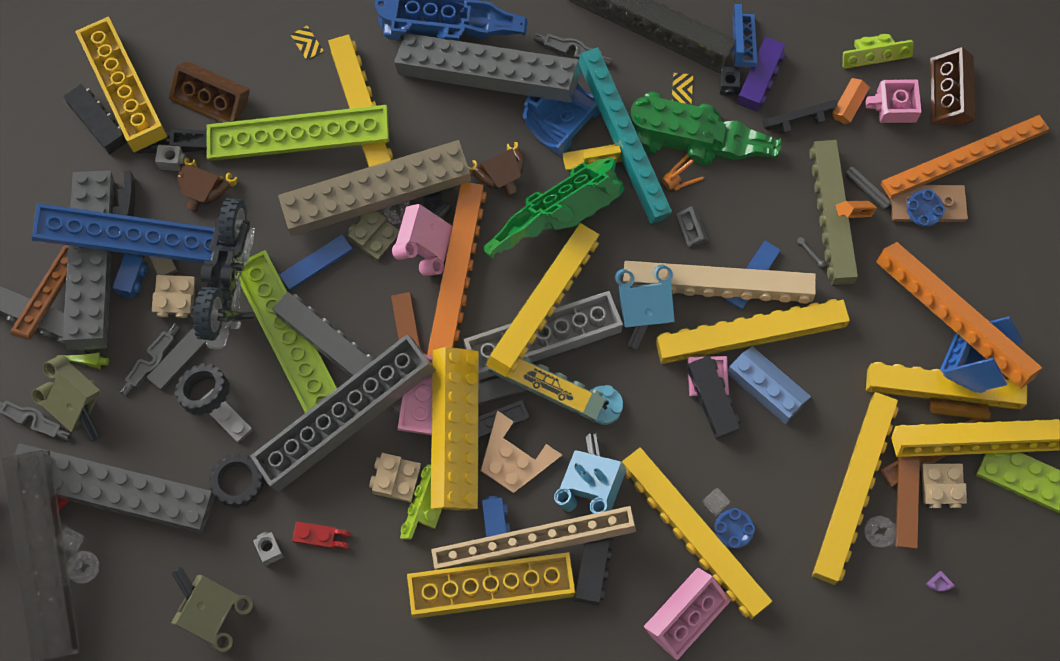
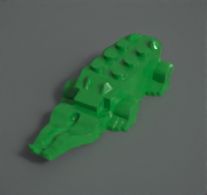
[629,92,782,166]
[484,158,625,258]

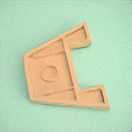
[480,411,562,493]

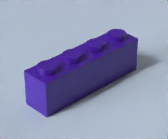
[737,37,786,111]

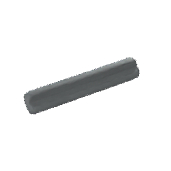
[846,167,891,209]

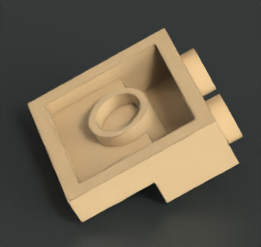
[152,275,196,318]
[369,453,421,503]
[921,464,967,508]

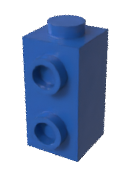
[112,254,148,299]
[482,496,510,537]

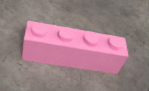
[644,568,730,660]

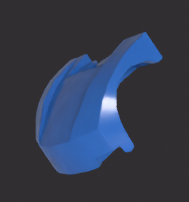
[523,83,600,157]

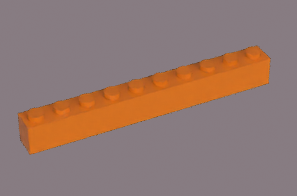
[427,183,487,356]
[876,242,1042,389]

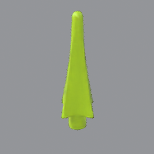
[58,353,109,370]

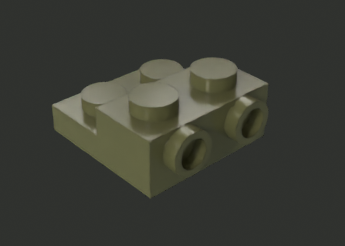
[348,211,400,262]

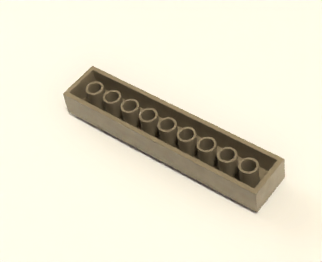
[278,140,471,236]

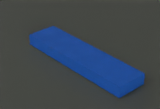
[279,235,353,291]
[725,241,781,311]

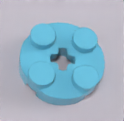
[590,385,623,425]

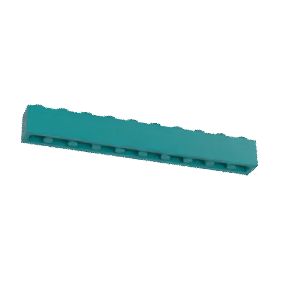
[578,47,672,224]

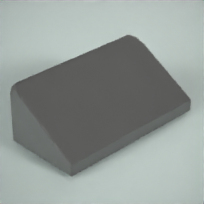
[676,206,709,247]

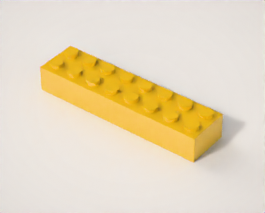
[75,16,167,153]
[431,347,479,511]
[407,552,575,619]

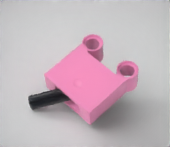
[392,202,453,277]

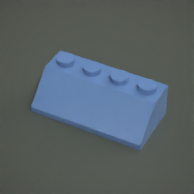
[728,346,811,424]

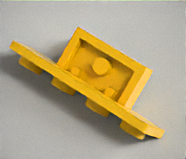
[563,144,622,171]

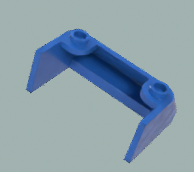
[940,316,1023,393]

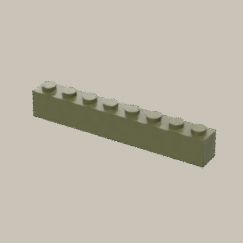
[809,140,858,285]

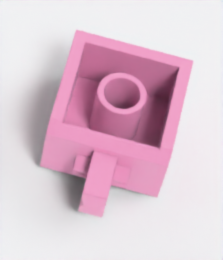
[865,80,921,123]

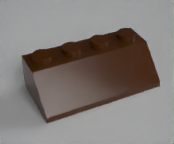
[930,47,976,125]
[169,61,250,123]

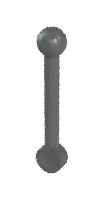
[797,237,825,268]

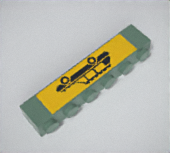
[488,357,606,422]

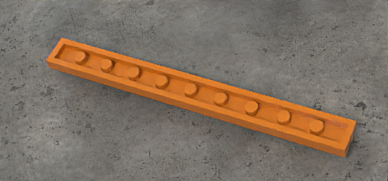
[881,115,1049,199]

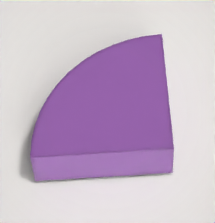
[925,571,955,592]

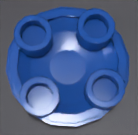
[907,189,945,226]
[714,508,755,549]

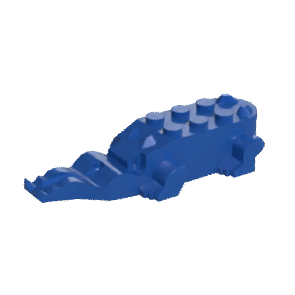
[374,0,528,41]

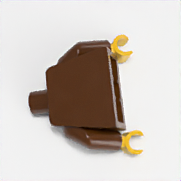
[468,142,524,196]
[177,158,237,211]

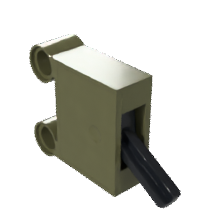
[32,355,100,441]
[171,567,253,652]

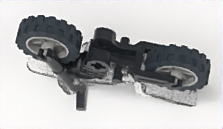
[190,198,255,350]

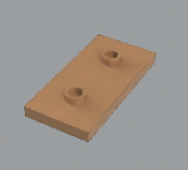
[890,185,968,222]

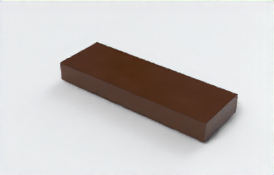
[928,397,991,420]

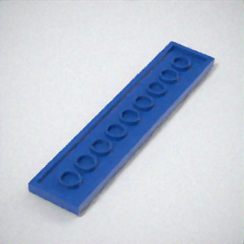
[32,203,221,263]

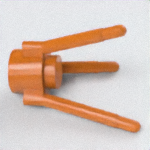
[662,153,704,191]

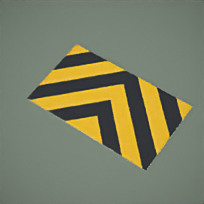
[290,26,323,60]
[672,73,693,105]

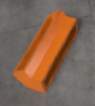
[832,78,870,125]
[835,201,877,218]

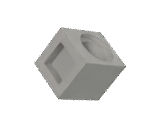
[155,145,186,171]
[253,532,284,566]

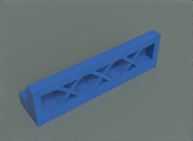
[733,4,757,67]

